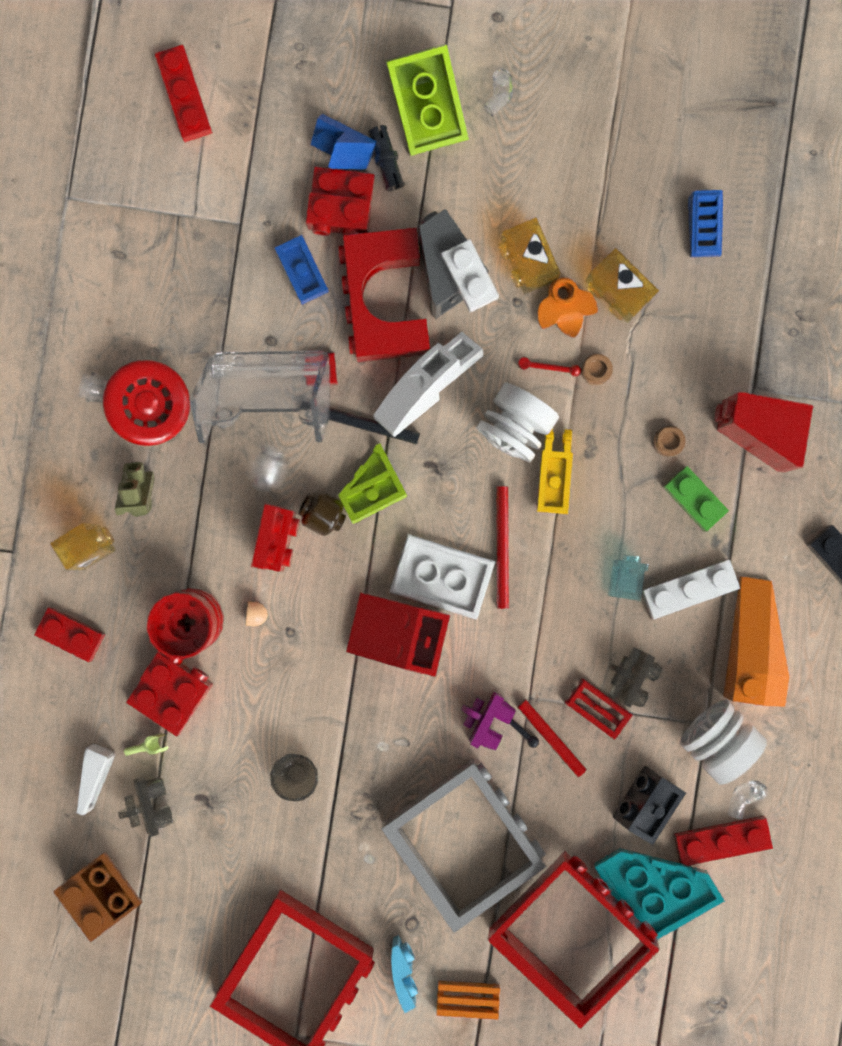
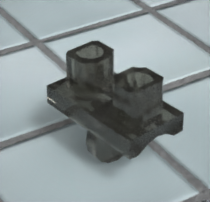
[608,647,663,707]
[118,777,174,837]

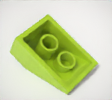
[385,44,469,156]

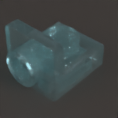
[608,555,649,601]

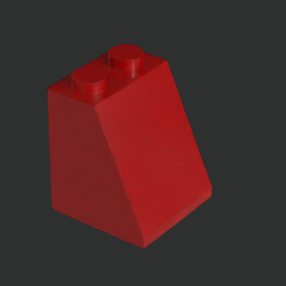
[714,392,814,473]

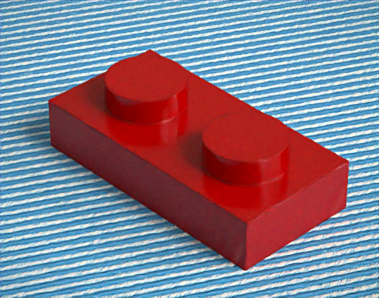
[34,607,106,663]

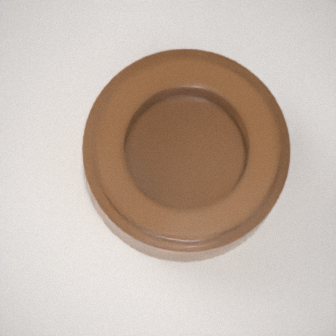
[581,354,613,386]
[653,426,686,457]

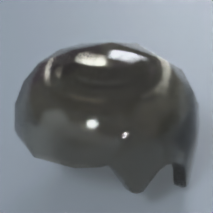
[270,753,319,802]

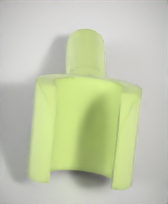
[124,733,168,756]

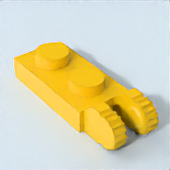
[536,428,573,515]

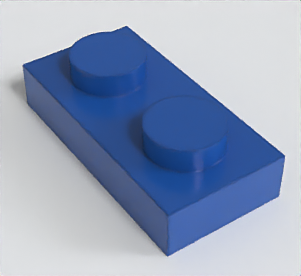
[275,235,329,305]

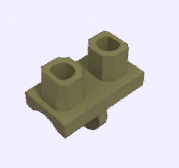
[115,462,155,517]

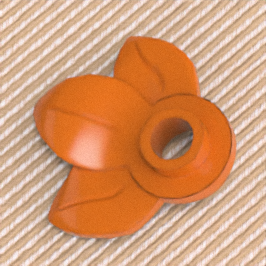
[538,277,598,338]

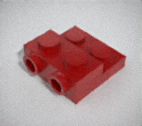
[306,167,375,236]
[251,504,300,572]
[126,652,213,737]

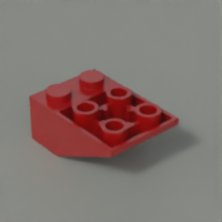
[346,592,450,677]

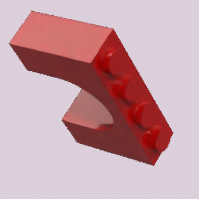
[338,227,430,363]

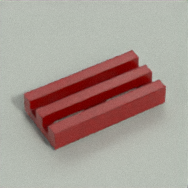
[564,678,633,740]

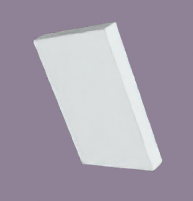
[390,534,495,620]

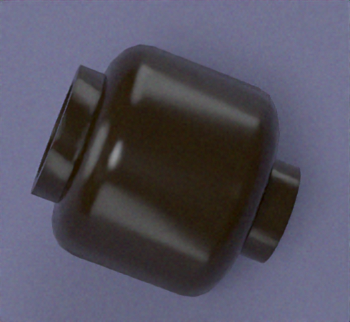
[298,491,346,536]

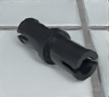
[368,125,405,191]

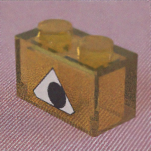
[498,217,561,295]
[585,248,659,323]
[50,523,116,570]

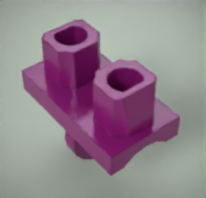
[460,691,516,751]

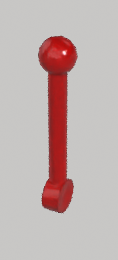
[518,357,581,377]

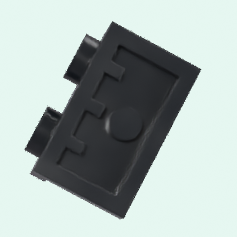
[613,766,686,845]

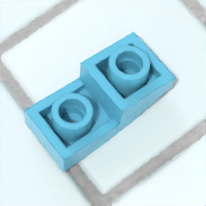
[391,935,418,1013]

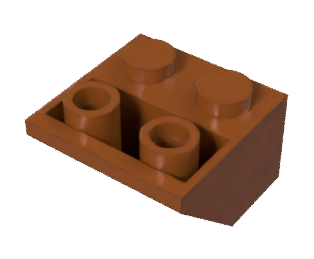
[53,852,143,943]

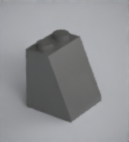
[419,208,489,320]

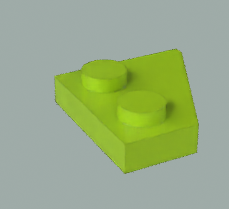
[338,444,408,524]

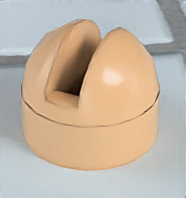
[246,601,268,626]

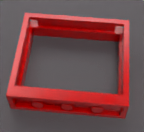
[487,851,660,1029]
[210,889,375,1046]

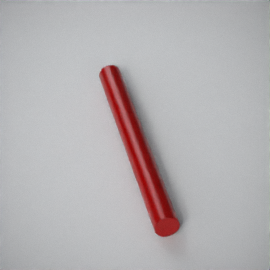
[496,486,509,609]

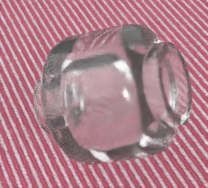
[245,444,290,492]

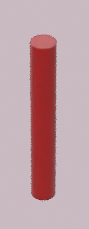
[517,699,587,777]

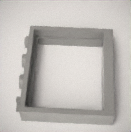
[382,759,546,933]

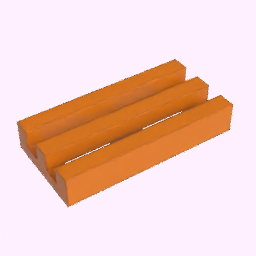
[436,980,500,1020]

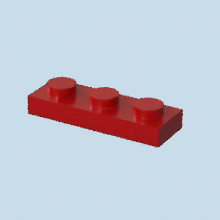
[155,44,213,142]
[674,816,773,866]

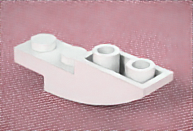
[373,332,484,437]

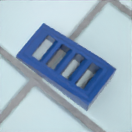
[688,190,723,258]

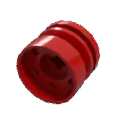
[147,588,224,659]

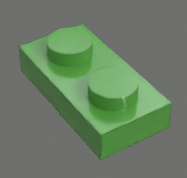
[663,466,729,532]

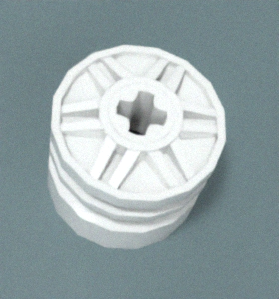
[476,382,559,462]
[680,699,767,785]

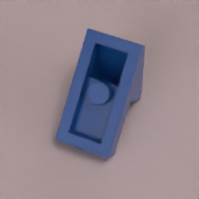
[310,114,377,170]

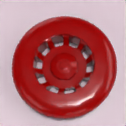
[103,360,190,446]

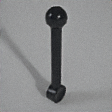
[509,719,539,748]

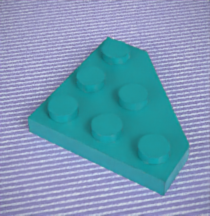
[594,848,725,941]

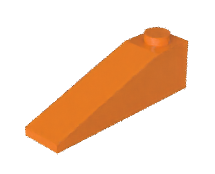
[723,576,789,707]

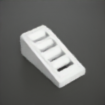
[77,744,116,816]

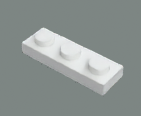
[641,560,740,619]

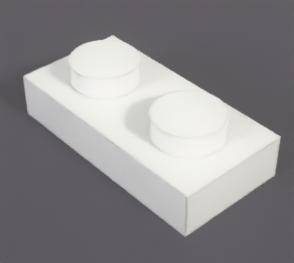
[441,239,499,313]

